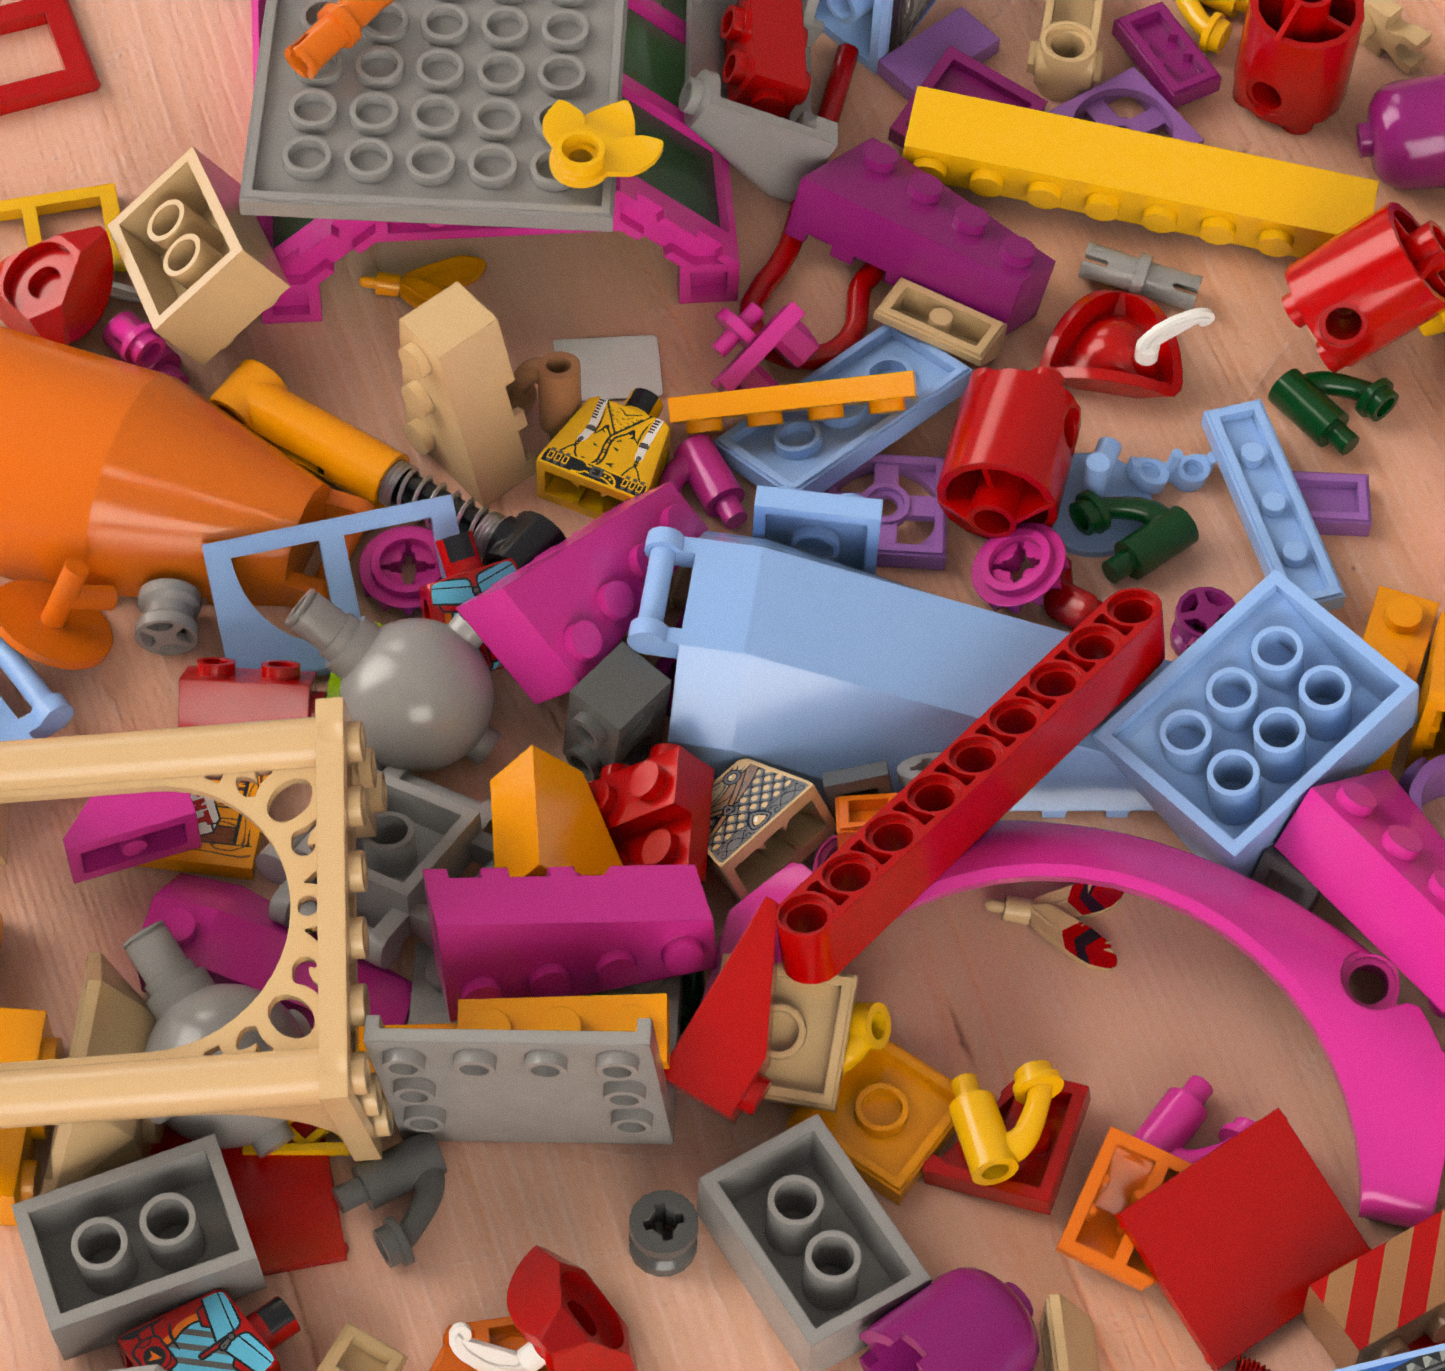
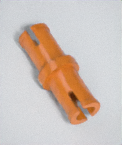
[284,0,394,79]

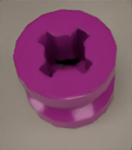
[1170,587,1236,656]

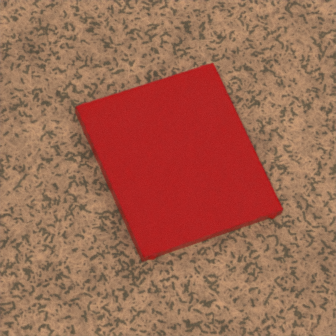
[1114,1108,1372,1371]
[151,1121,349,1276]

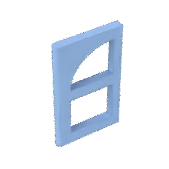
[201,494,460,677]

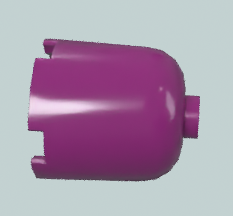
[1356,73,1445,190]
[859,1267,1040,1371]

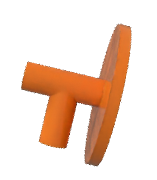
[0,559,118,670]

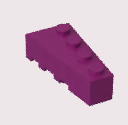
[785,137,1056,336]

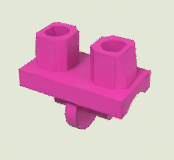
[710,301,820,392]

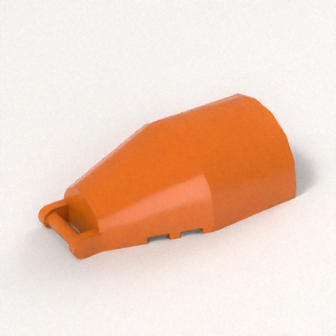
[0,326,377,608]

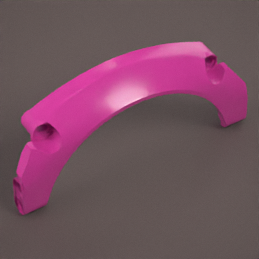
[703,820,1445,1229]

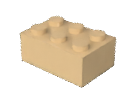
[107,146,291,366]

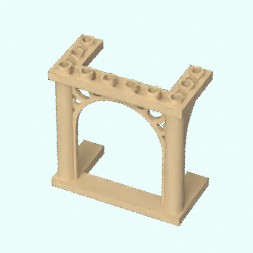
[0,697,393,1161]

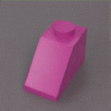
[63,792,202,884]

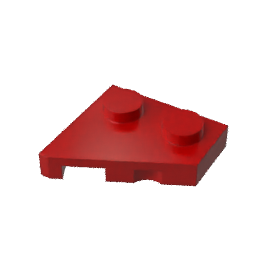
[922,1080,1091,1215]

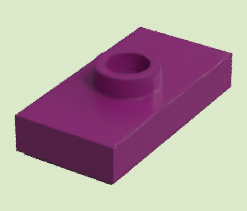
[1112,1,1222,109]

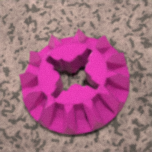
[971,522,1070,614]
[358,526,442,616]

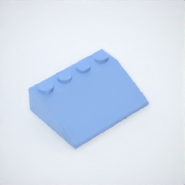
[1093,569,1419,878]

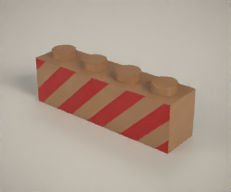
[1302,1209,1445,1368]

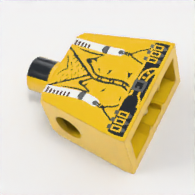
[536,388,671,519]

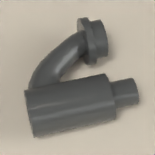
[331,1132,447,1268]

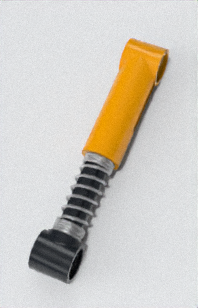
[208,359,566,569]

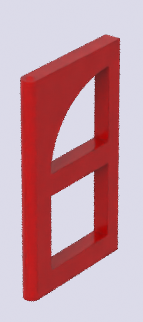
[0,0,101,116]

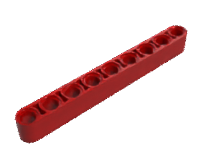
[775,588,1165,984]

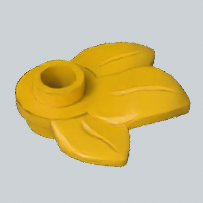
[542,100,664,188]

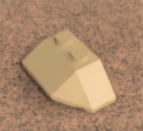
[41,952,166,1194]

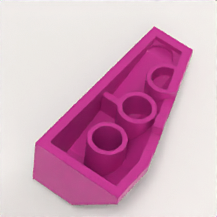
[137,872,412,1029]

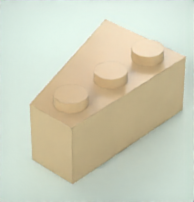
[398,281,537,507]

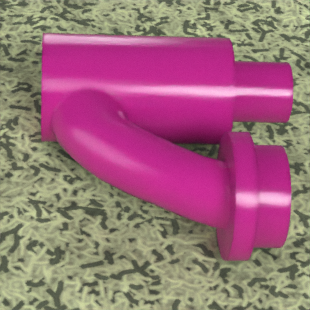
[102,311,189,385]
[658,434,748,529]
[1133,1075,1255,1164]

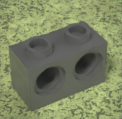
[563,641,672,781]

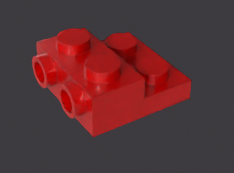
[588,743,714,884]

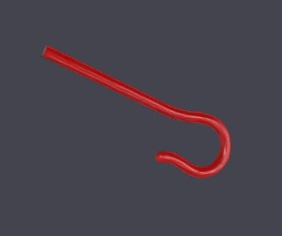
[739,43,884,370]

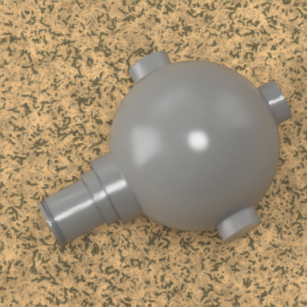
[284,588,500,773]
[122,921,311,1158]

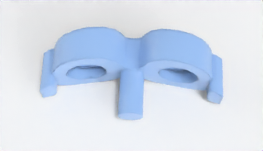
[1125,449,1217,494]

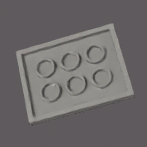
[363,943,684,1145]

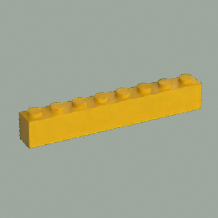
[902,85,1379,258]

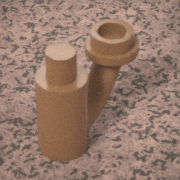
[506,351,582,442]

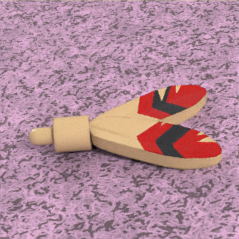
[985,883,1124,971]

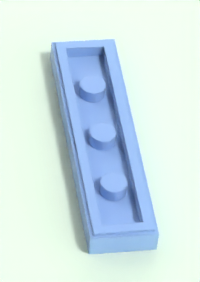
[1201,399,1346,611]

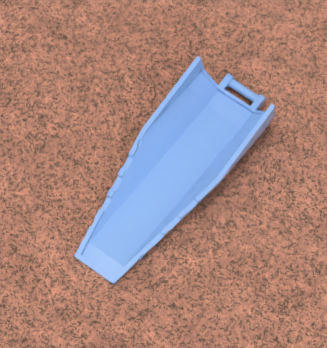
[627,526,1172,818]

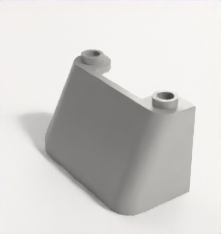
[678,0,838,203]

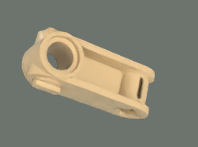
[1026,0,1105,102]

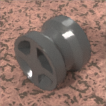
[629,1190,698,1277]

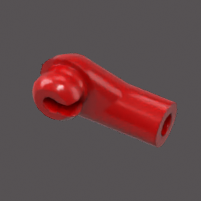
[1043,557,1103,630]

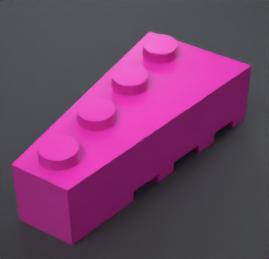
[456,481,708,705]
[1274,769,1445,1014]
[422,864,717,1022]

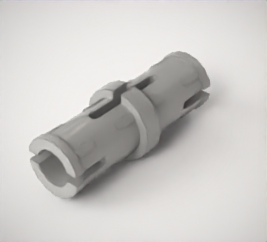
[1078,241,1203,311]

